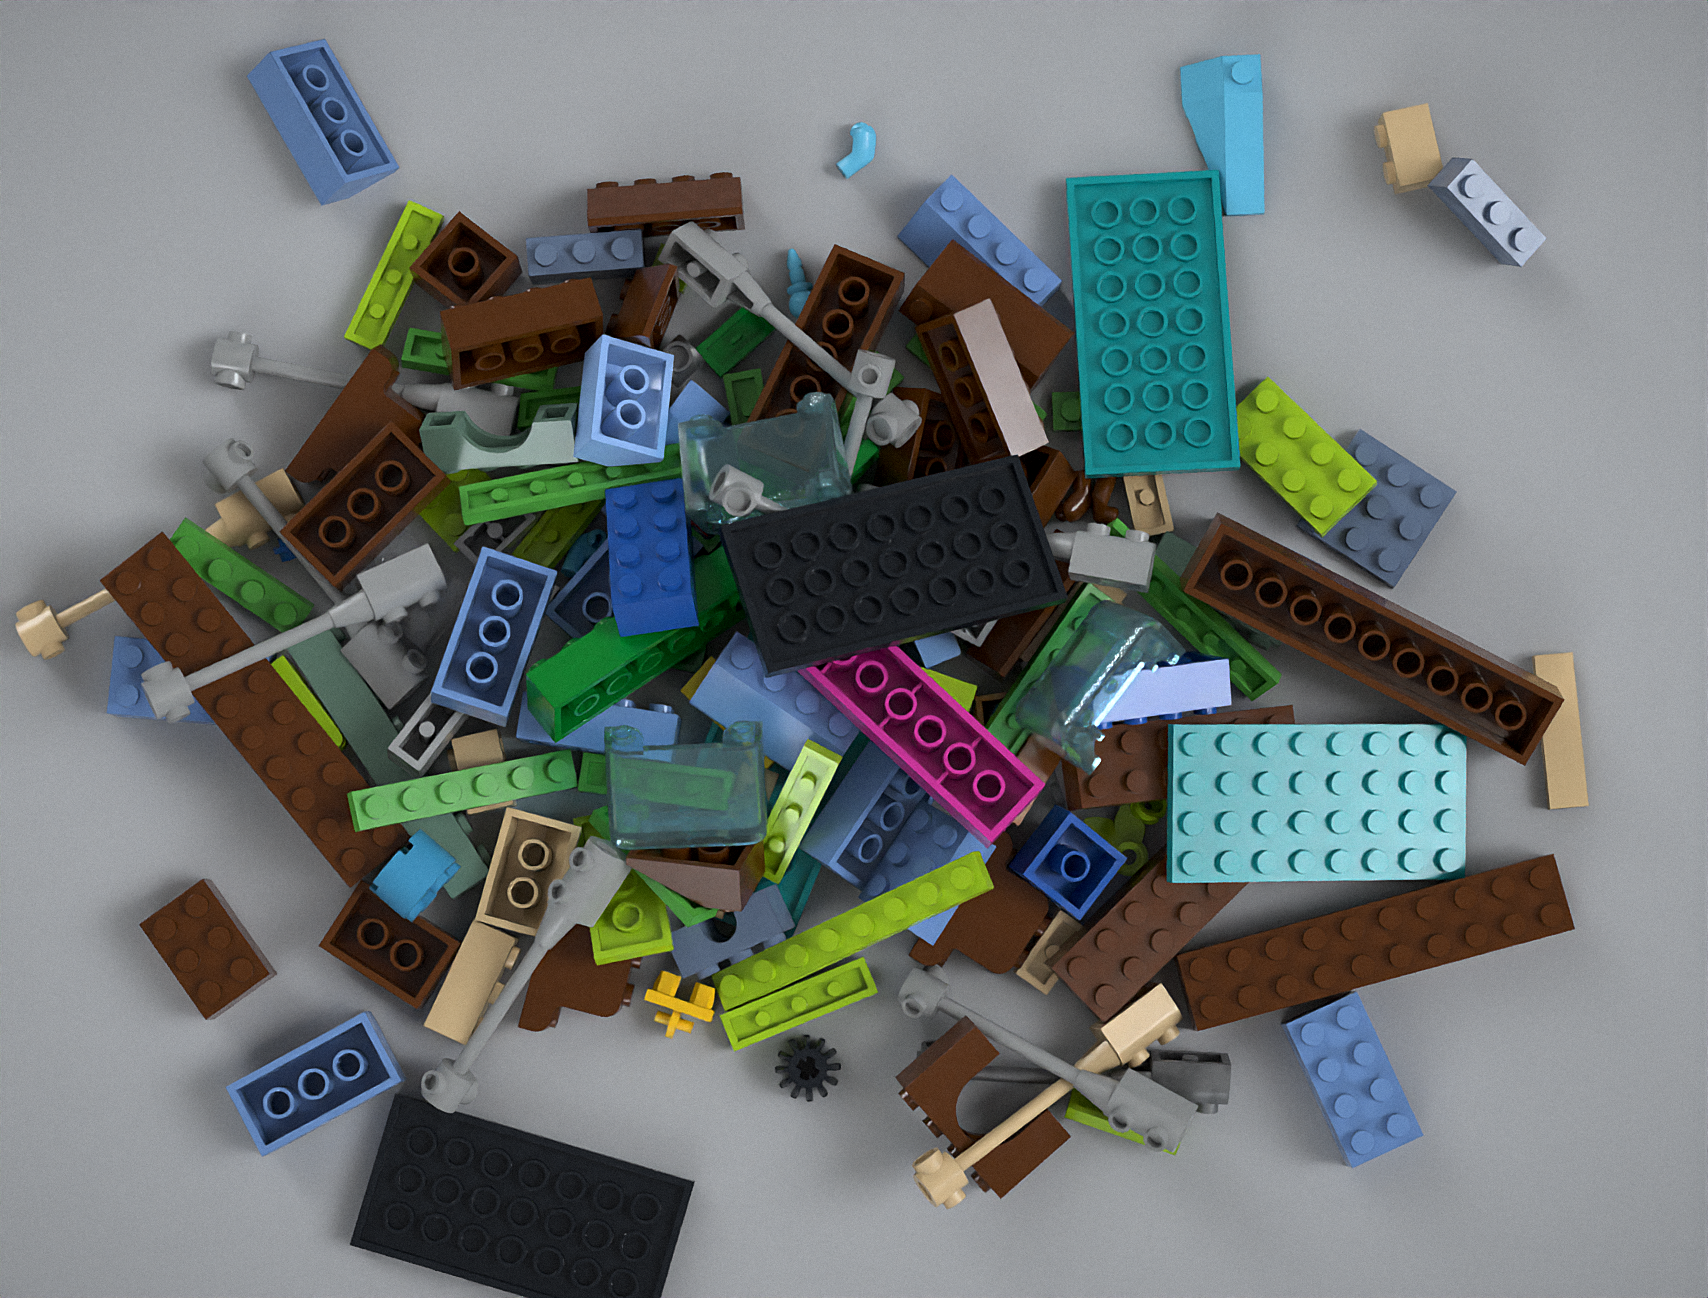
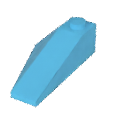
[1180,54,1265,216]

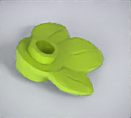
[1083,805,1148,876]

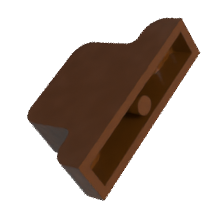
[285,344,426,483]
[908,831,1052,974]
[518,924,643,1032]

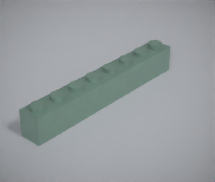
[287,615,492,900]

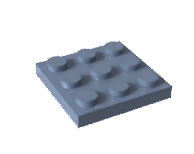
[1296,429,1457,589]

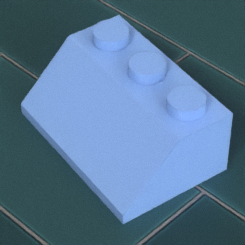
[573,334,674,467]

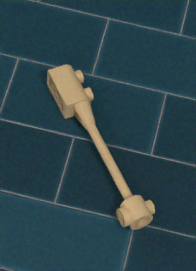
[15,468,305,660]
[912,982,1183,1209]

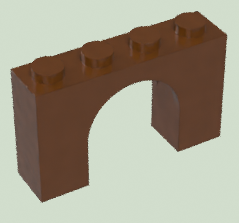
[895,1015,1071,1199]

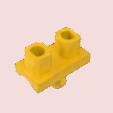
[644,970,716,1039]

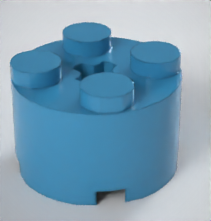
[369,829,461,922]

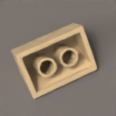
[475,807,582,937]

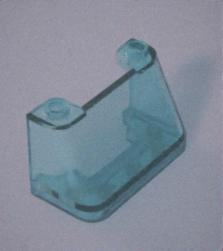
[677,392,853,535]
[1015,600,1186,775]
[604,721,768,850]

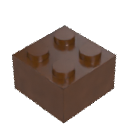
[409,211,523,309]

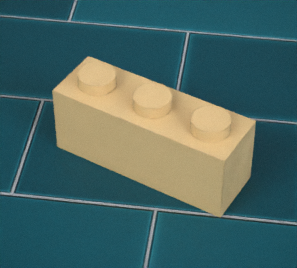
[423,919,522,1045]

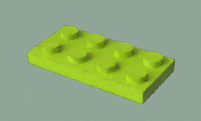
[1236,377,1377,538]
[573,803,674,965]

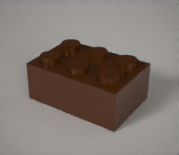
[139,879,277,1020]
[319,880,462,1009]

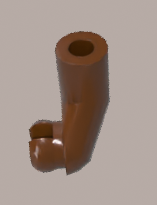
[1054,470,1092,523]
[1091,477,1119,526]

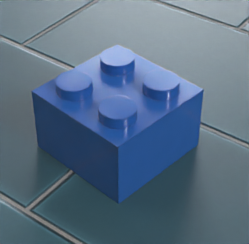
[1008,804,1127,920]

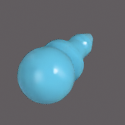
[787,249,813,319]

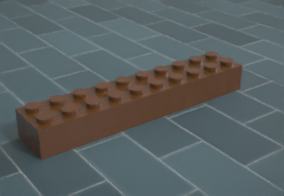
[1179,512,1565,766]
[100,531,411,888]
[1173,854,1575,1031]

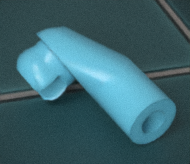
[836,122,877,179]
[561,529,608,579]

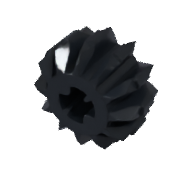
[775,1035,841,1102]

